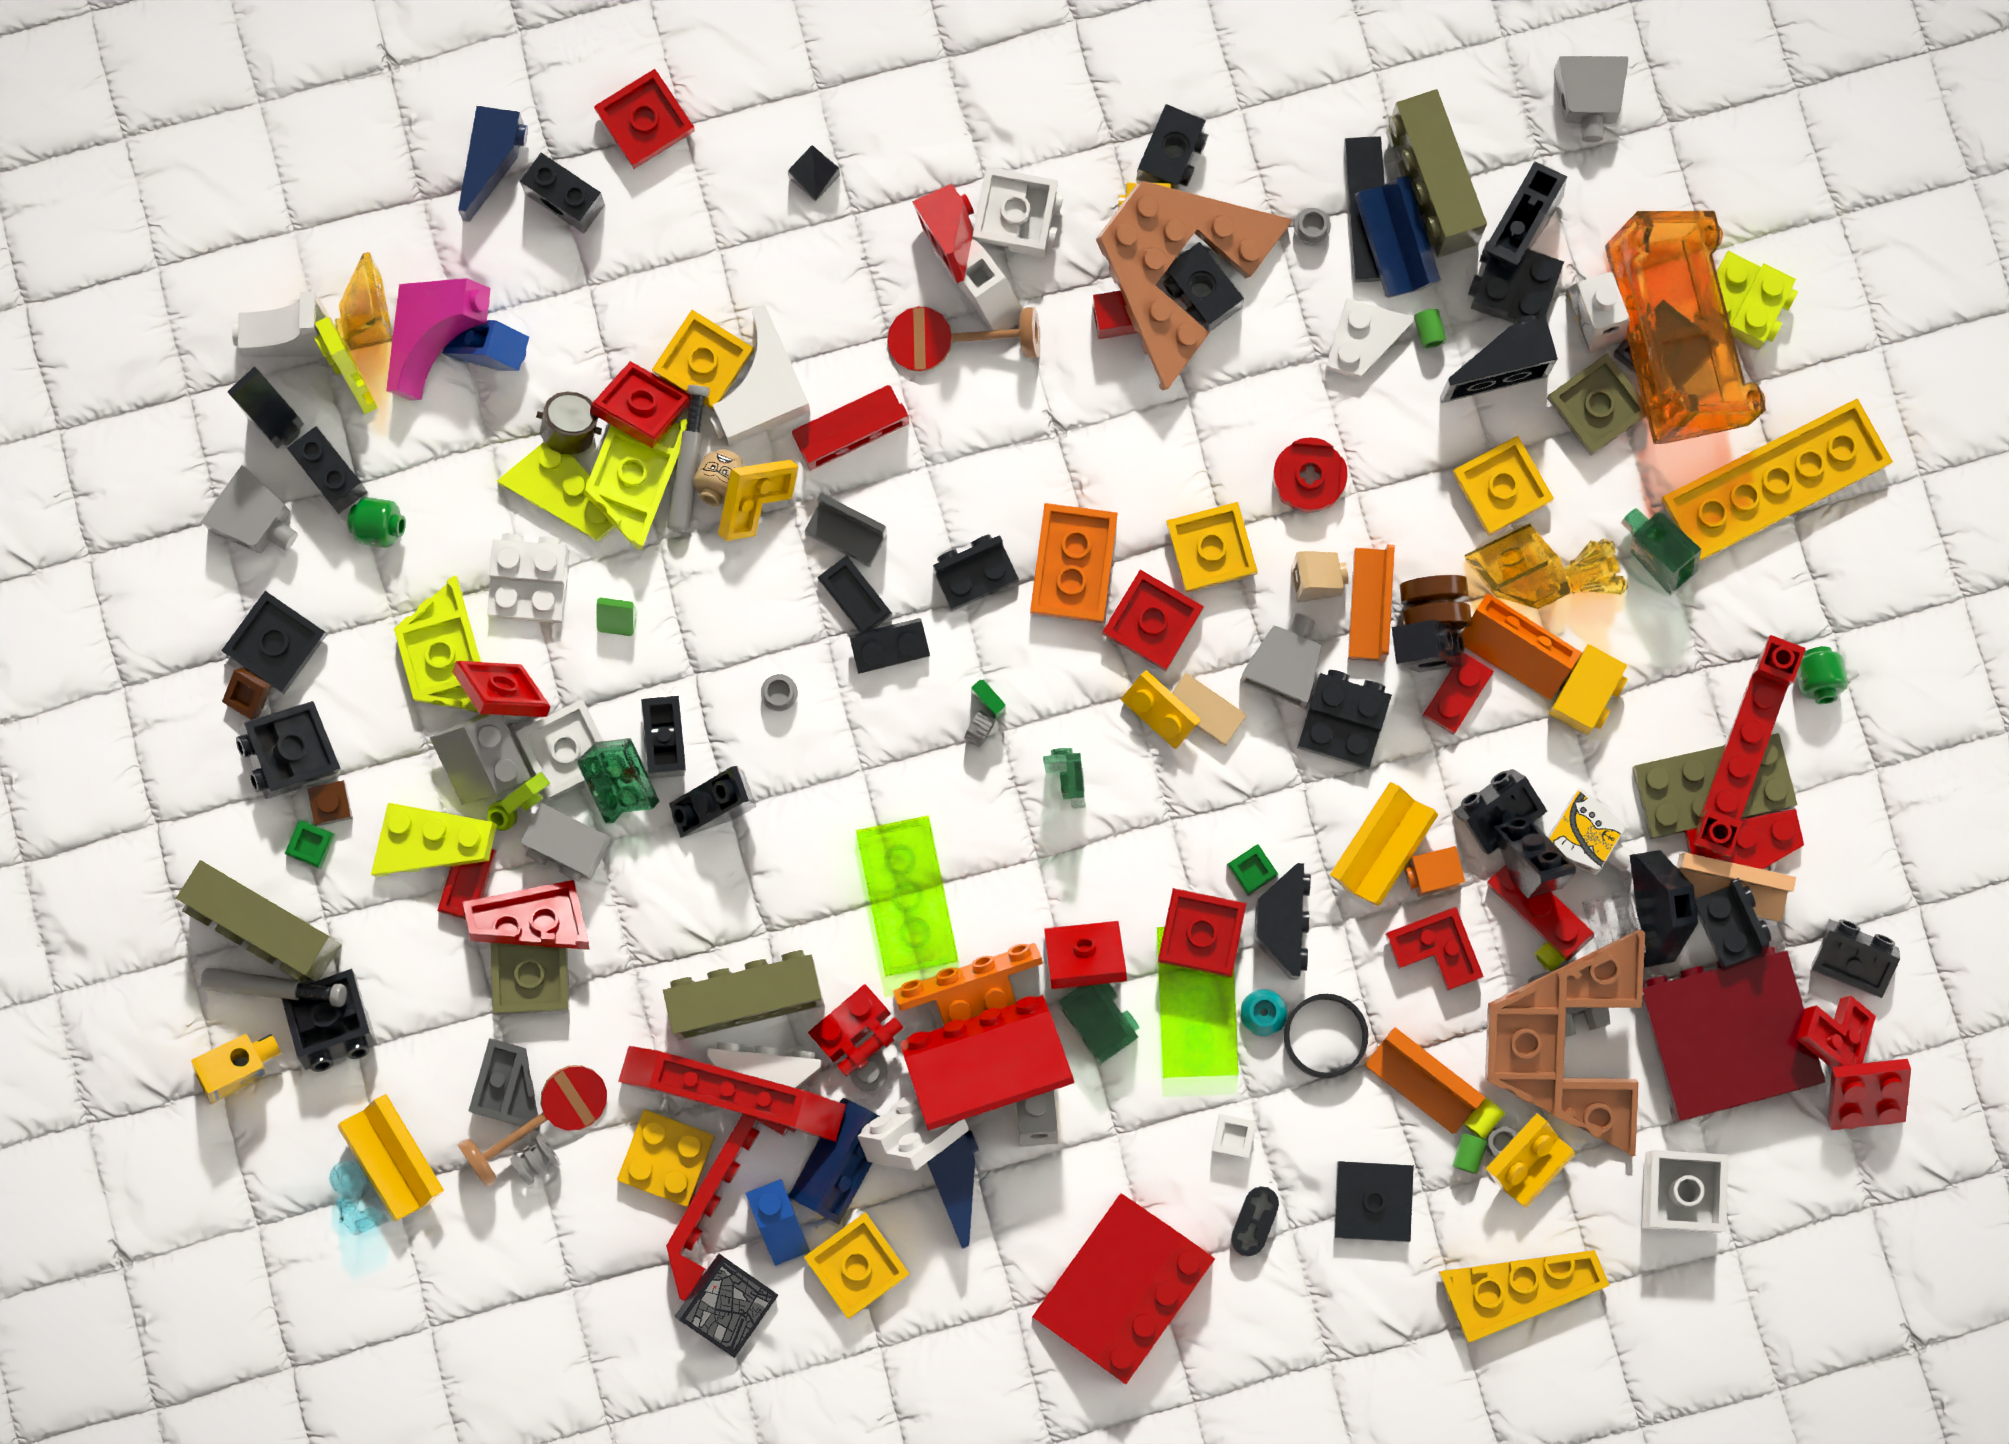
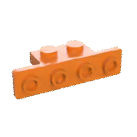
[893,943,1043,1025]

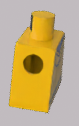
[190,1034,282,1104]

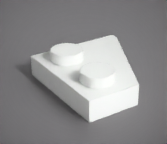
[1325,297,1414,380]

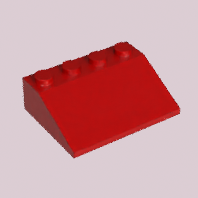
[899,995,1075,1131]
[1032,1193,1216,1385]

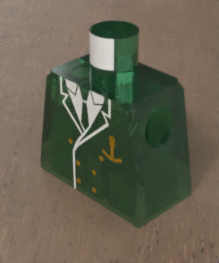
[1621,508,1701,596]

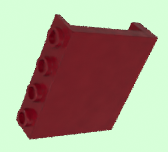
[1642,947,1826,1123]

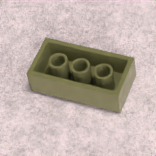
[1386,88,1487,258]
[176,860,342,984]
[662,950,825,1041]

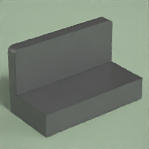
[804,493,887,567]

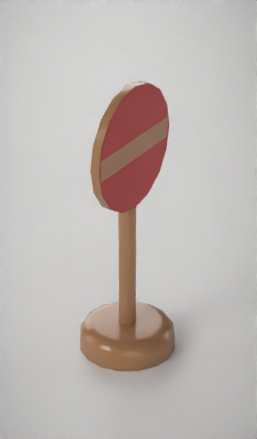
[887,306,1040,372]
[457,1065,607,1188]

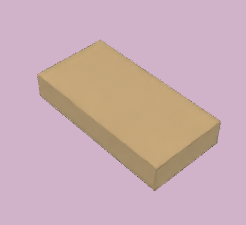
[1172,673,1247,746]

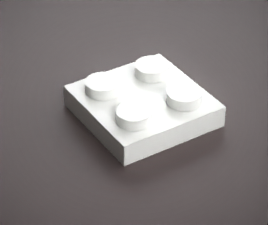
[515,699,616,800]

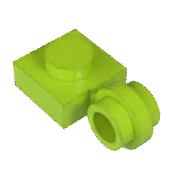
[487,771,551,831]

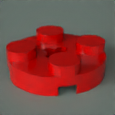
[1273,437,1348,513]

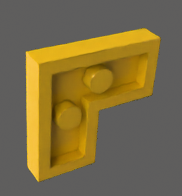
[718,460,799,541]

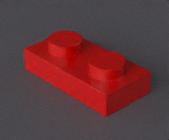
[1422,652,1494,735]

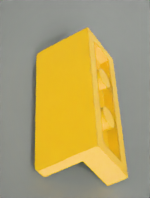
[1330,782,1438,906]
[337,1094,444,1221]

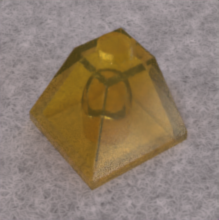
[335,252,393,350]
[1464,523,1571,609]

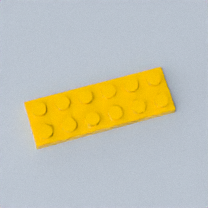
[1661,398,1893,564]

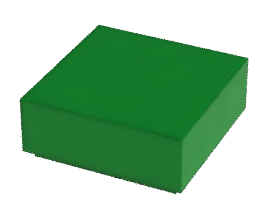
[971,679,1006,720]
[284,820,335,869]
[1226,844,1279,896]

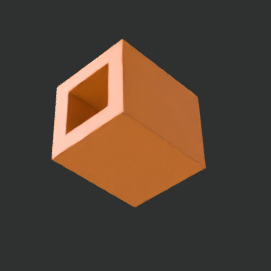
[1405,846,1466,897]

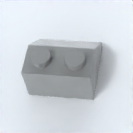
[430,714,531,805]

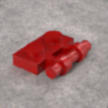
[808,984,904,1077]

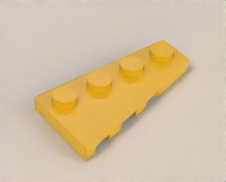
[1438,1250,1610,1343]

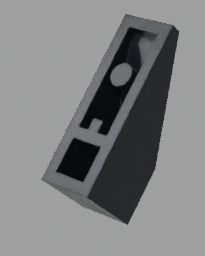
[1484,161,1568,268]
[227,366,304,449]

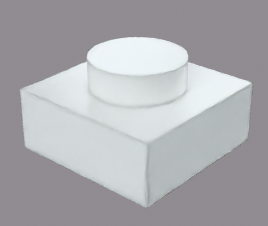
[1211,1113,1257,1159]

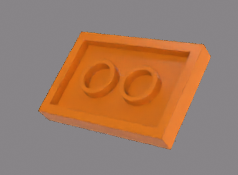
[1030,503,1118,623]

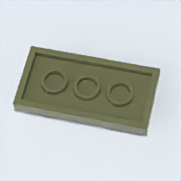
[1632,733,1798,840]

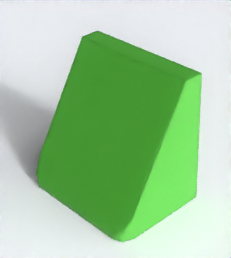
[596,597,637,636]

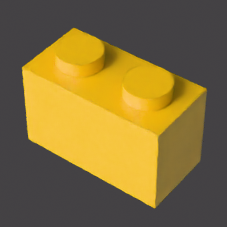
[1548,644,1628,735]

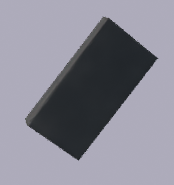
[817,555,892,633]

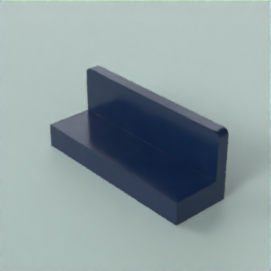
[1355,176,1441,298]
[789,1098,880,1225]

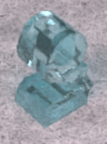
[329,1161,390,1236]

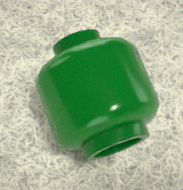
[347,497,406,548]
[1797,646,1848,704]

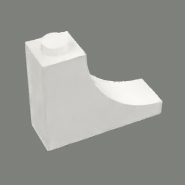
[232,292,333,357]
[710,304,811,446]

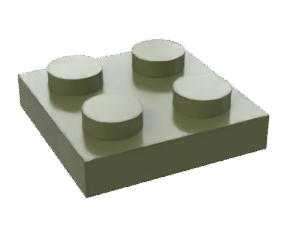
[1547,353,1652,456]
[490,943,570,1014]

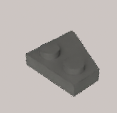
[468,1038,541,1131]

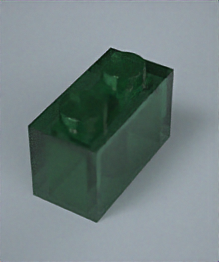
[1057,983,1140,1066]

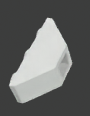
[933,238,1023,331]
[707,1042,823,1089]

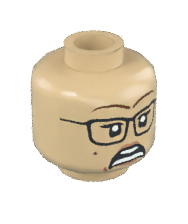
[693,449,745,506]

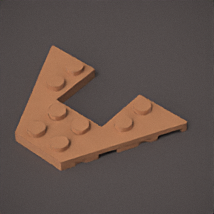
[1096,181,1292,391]
[1485,930,1645,1156]

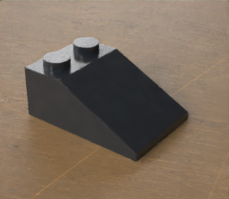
[1440,315,1558,403]

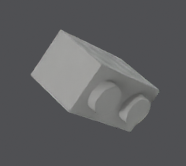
[520,803,611,882]

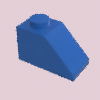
[442,320,530,371]
[745,1179,811,1266]

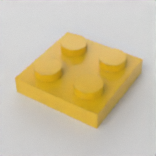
[652,309,754,411]
[1452,435,1554,536]
[1166,502,1258,593]
[617,1109,716,1207]
[804,1212,910,1320]

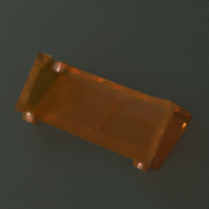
[1605,211,1766,444]

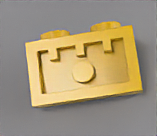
[1486,1113,1575,1207]

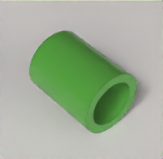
[1414,309,1447,349]
[1452,1133,1488,1174]

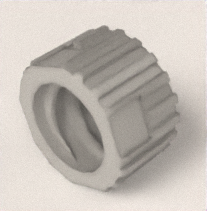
[964,711,996,748]
[1486,1126,1517,1159]

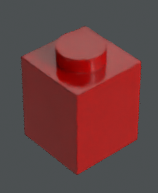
[1092,290,1138,339]

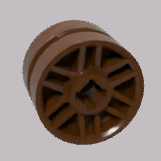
[1399,575,1472,630]

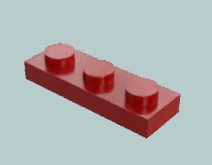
[1487,864,1595,962]

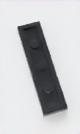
[1344,136,1385,283]

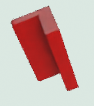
[792,385,909,471]

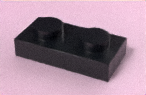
[849,618,930,674]

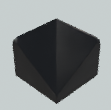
[788,145,840,201]

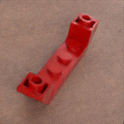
[1694,635,1806,858]
[618,1045,847,1142]
[666,1114,797,1302]

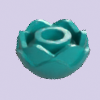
[1240,989,1287,1037]

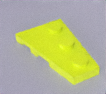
[314,316,378,414]
[497,442,615,542]
[371,802,497,877]

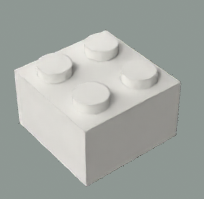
[1642,1150,1729,1233]

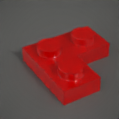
[1385,907,1484,991]
[1796,995,1876,1068]

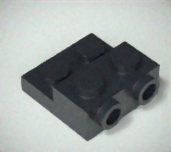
[1468,241,1565,323]
[1297,669,1392,770]
[236,701,341,799]
[281,968,377,1072]

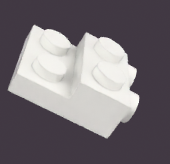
[972,167,1064,258]
[487,533,570,623]
[857,1095,969,1171]

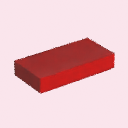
[437,849,497,920]

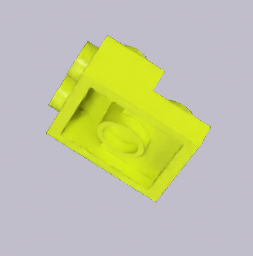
[1694,250,1798,350]

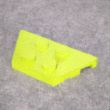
[584,419,687,551]
[394,575,482,713]

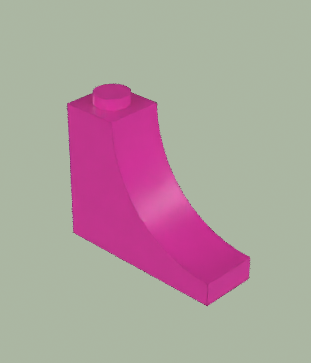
[386,278,491,400]

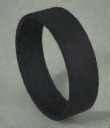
[1284,994,1369,1078]

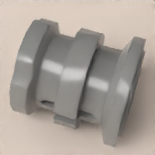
[510,1134,561,1185]

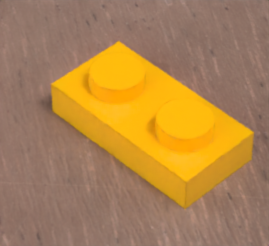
[1120,670,1201,749]

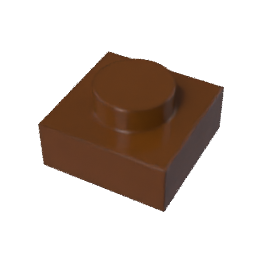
[222,667,272,720]
[307,780,353,826]

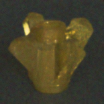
[1562,538,1628,595]

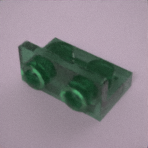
[577,738,660,824]
[1043,748,1087,809]

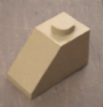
[1291,551,1349,603]

